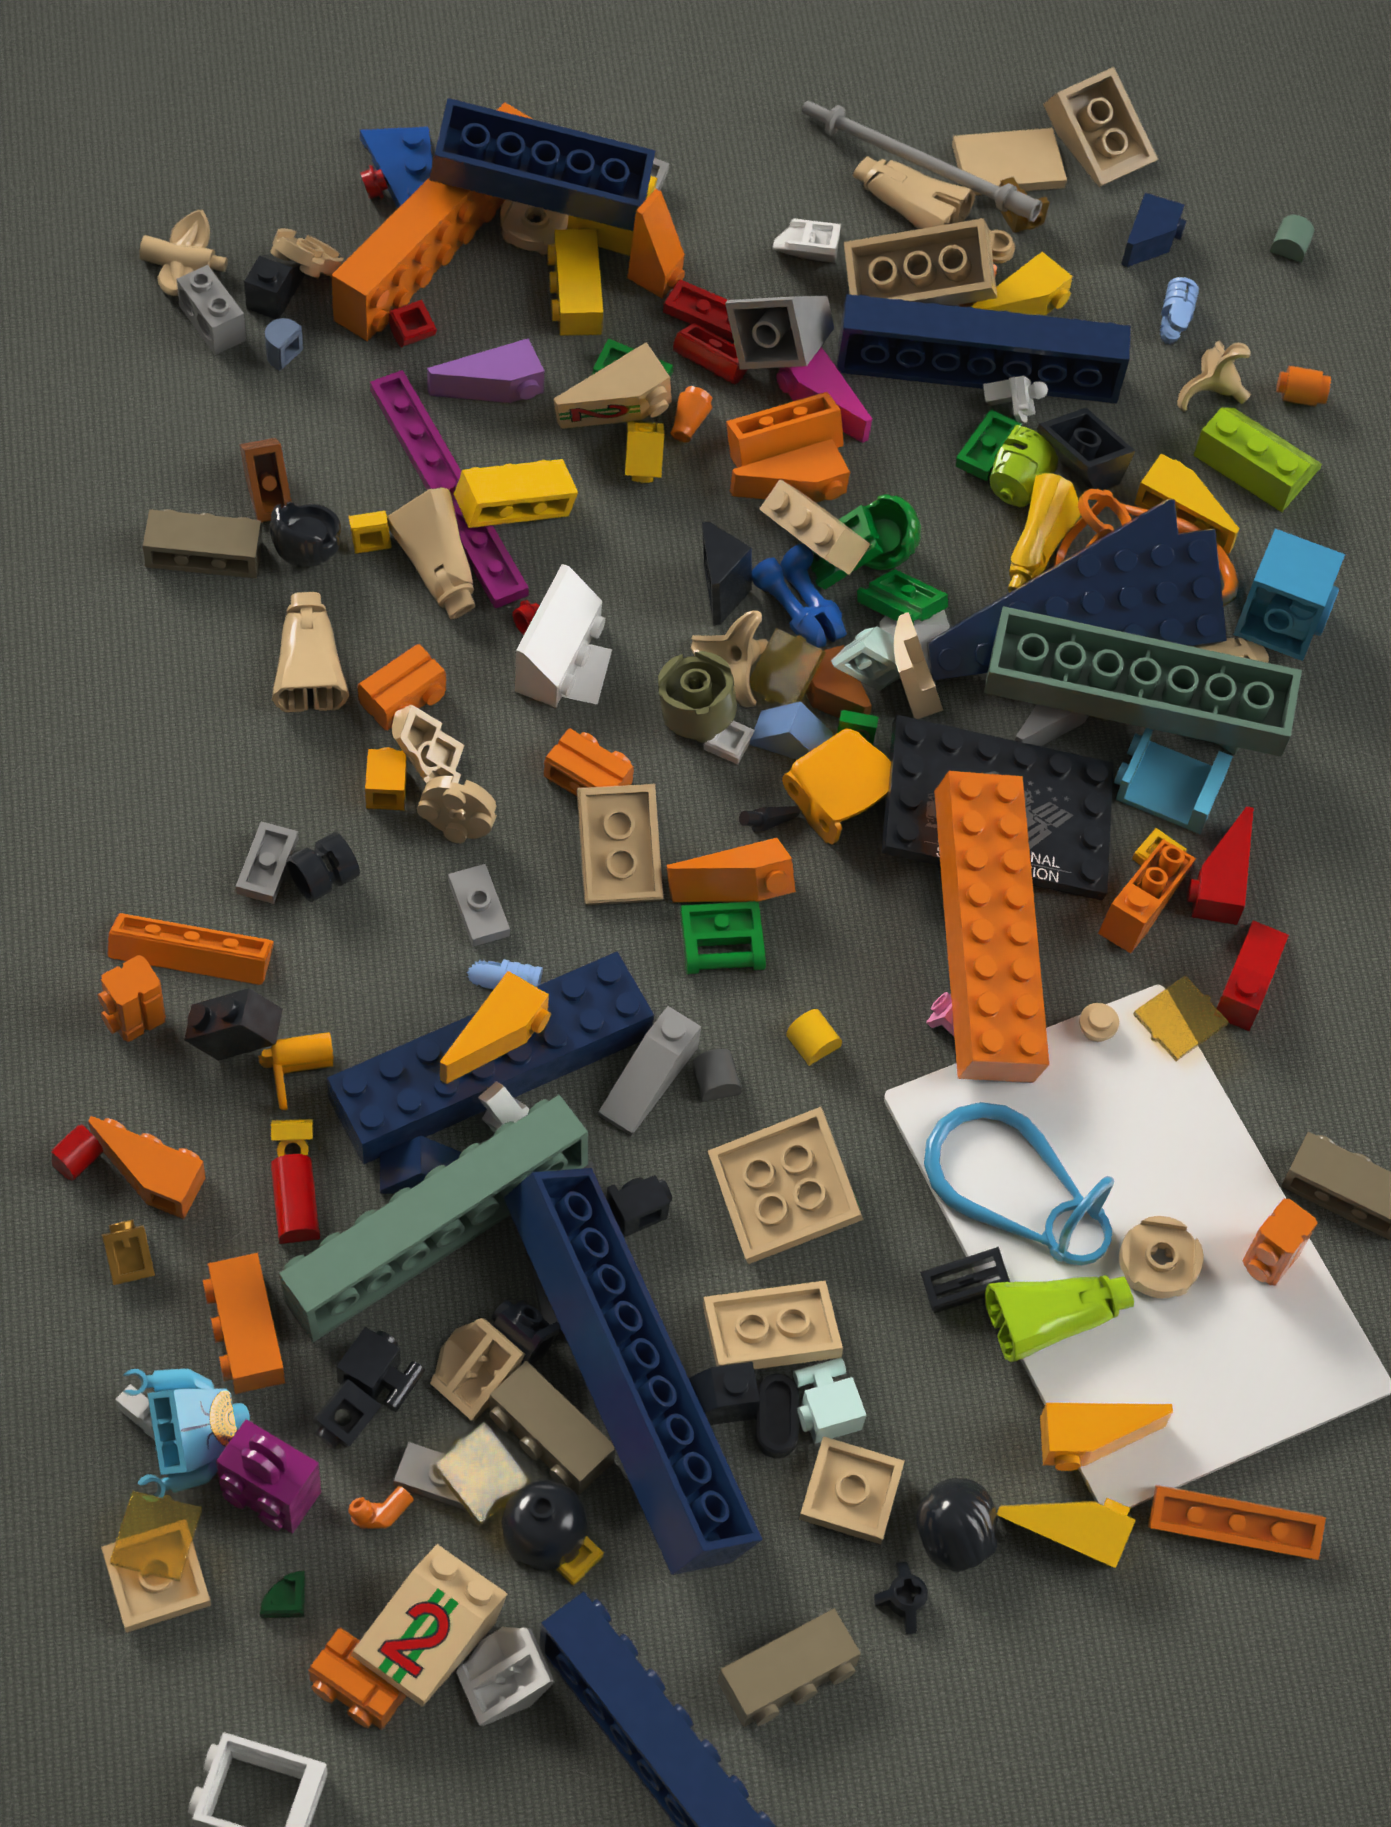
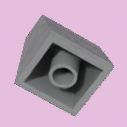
[725,296,835,369]

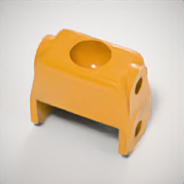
[782,729,891,845]

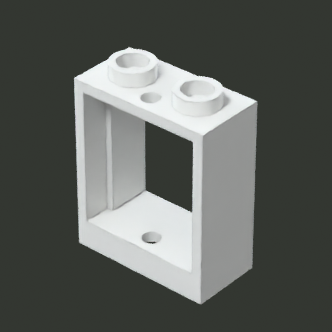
[188,1732,327,1827]

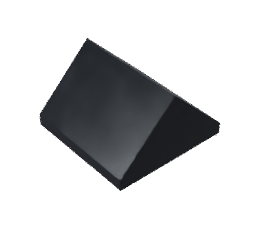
[702,522,752,626]

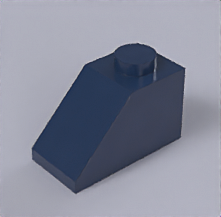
[1121,193,1187,267]

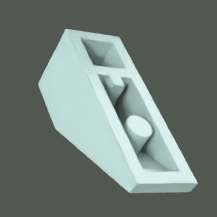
[831,626,900,691]

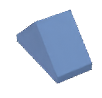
[749,702,833,760]

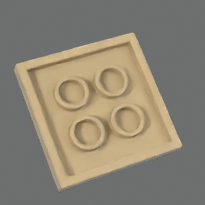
[708,1107,864,1264]

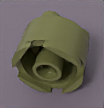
[658,651,737,743]

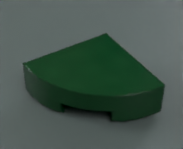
[260,1571,305,1618]

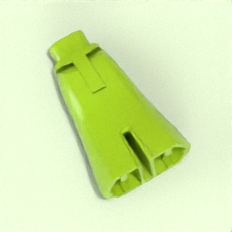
[985,1275,1134,1362]

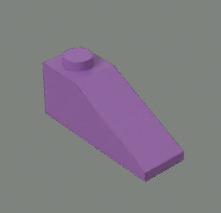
[427,339,544,403]

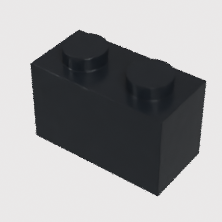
[184,988,283,1061]

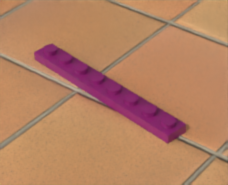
[370,370,529,609]

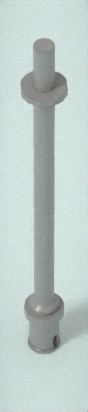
[802,101,1042,222]

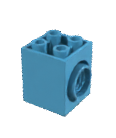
[1233,529,1345,661]

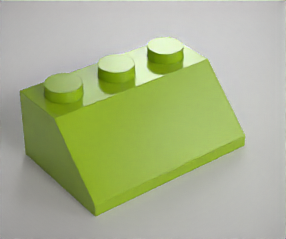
[1193,408,1322,512]

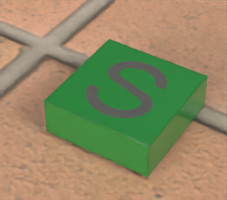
[837,710,879,745]

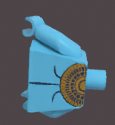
[123,1369,250,1503]

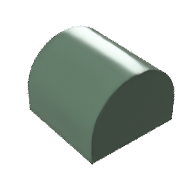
[1269,215,1314,263]

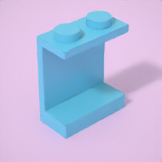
[1114,728,1233,834]

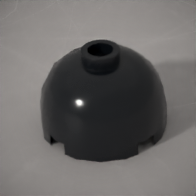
[501,1480,588,1571]

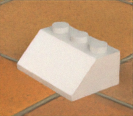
[515,564,605,707]

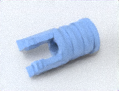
[1160,277,1199,345]
[467,959,543,989]

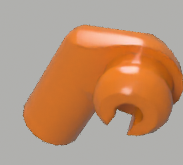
[348,1486,414,1529]

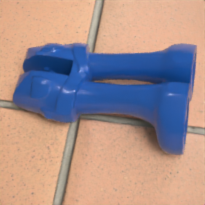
[752,543,846,650]

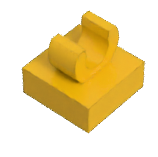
[271,1119,313,1157]

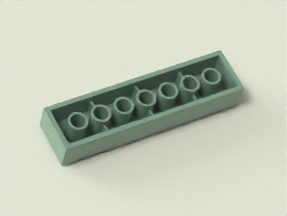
[984,606,1302,757]
[279,1094,588,1342]

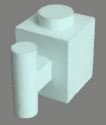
[793,1358,866,1444]

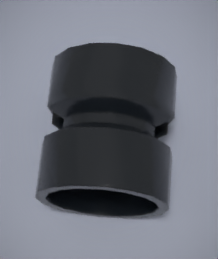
[286,832,360,902]

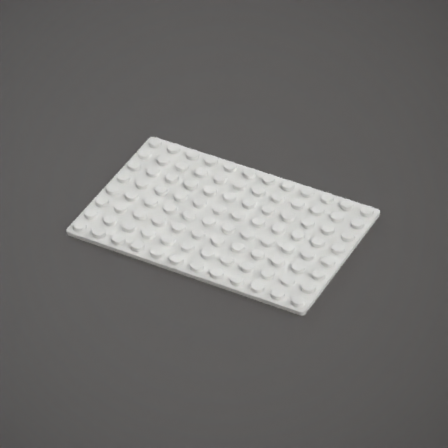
[884,985,1391,1508]

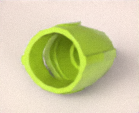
[990,425,1058,507]

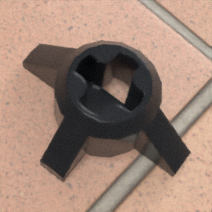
[874,1562,928,1635]

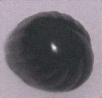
[270,502,341,567]
[916,1478,998,1572]

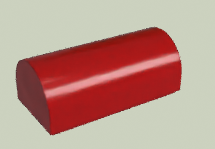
[673,323,747,385]
[271,1154,320,1244]

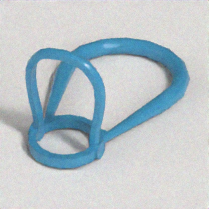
[924,1102,1114,1266]

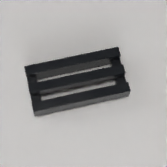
[920,1247,1010,1314]

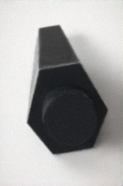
[739,806,800,832]

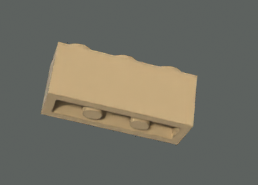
[759,479,871,575]

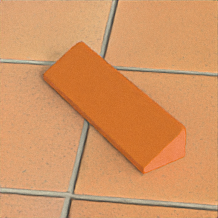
[107,913,274,985]

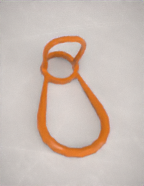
[1054,489,1239,607]

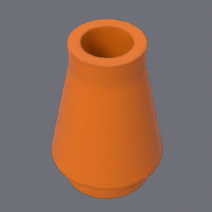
[671,386,712,443]

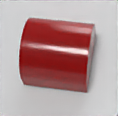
[389,299,437,347]
[52,1124,104,1181]

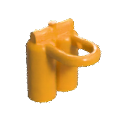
[258,1032,334,1110]

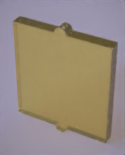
[749,628,826,705]
[1133,975,1228,1061]
[433,1422,530,1526]
[110,1491,202,1582]

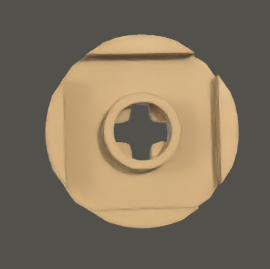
[500,200,568,254]
[271,228,344,278]
[417,776,497,843]
[1119,1216,1204,1298]

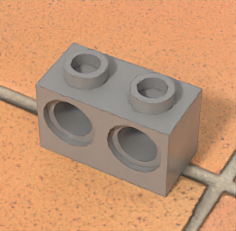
[176,265,246,355]

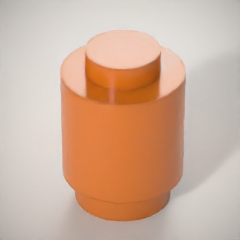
[1276,366,1331,407]

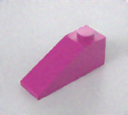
[777,346,872,443]

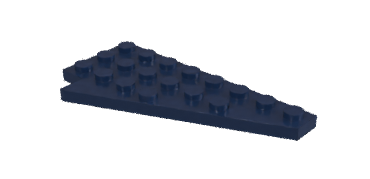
[926,499,1227,680]

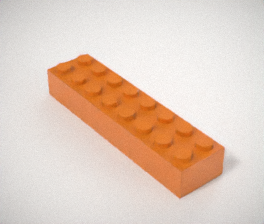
[332,102,534,341]
[934,771,1050,1083]

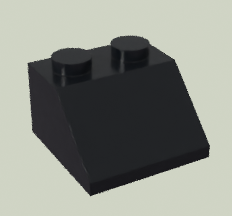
[1037,408,1135,491]

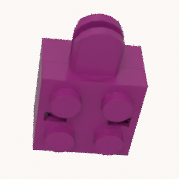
[216,1419,321,1534]

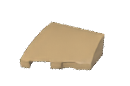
[894,612,943,719]
[392,705,465,784]

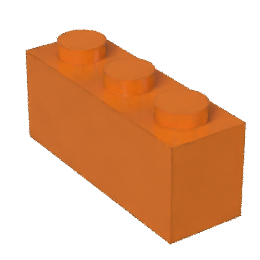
[726,392,844,468]
[202,1253,285,1394]

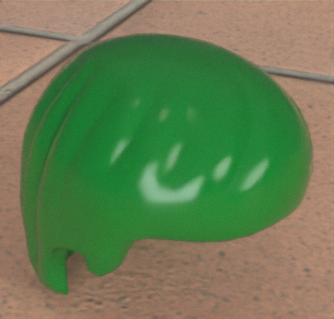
[863,494,921,570]

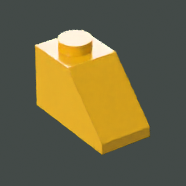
[625,421,664,483]

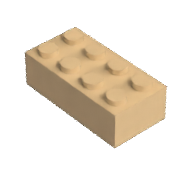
[844,218,997,306]

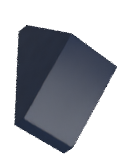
[380,1136,462,1194]

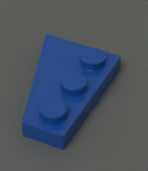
[360,127,433,208]

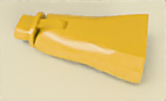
[1008,473,1081,593]

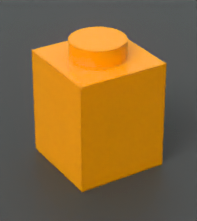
[365,747,407,810]

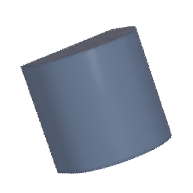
[265,318,303,371]

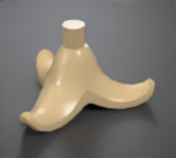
[1177,341,1251,412]
[691,611,770,707]

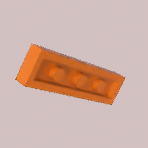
[1148,1485,1326,1560]

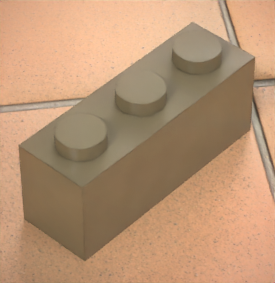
[143,509,263,579]
[1281,1132,1391,1240]
[489,1361,616,1496]
[717,1608,861,1727]

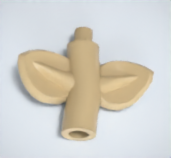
[139,210,227,296]

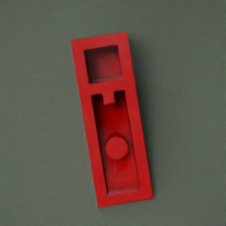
[1187,806,1254,925]
[1213,920,1289,1032]

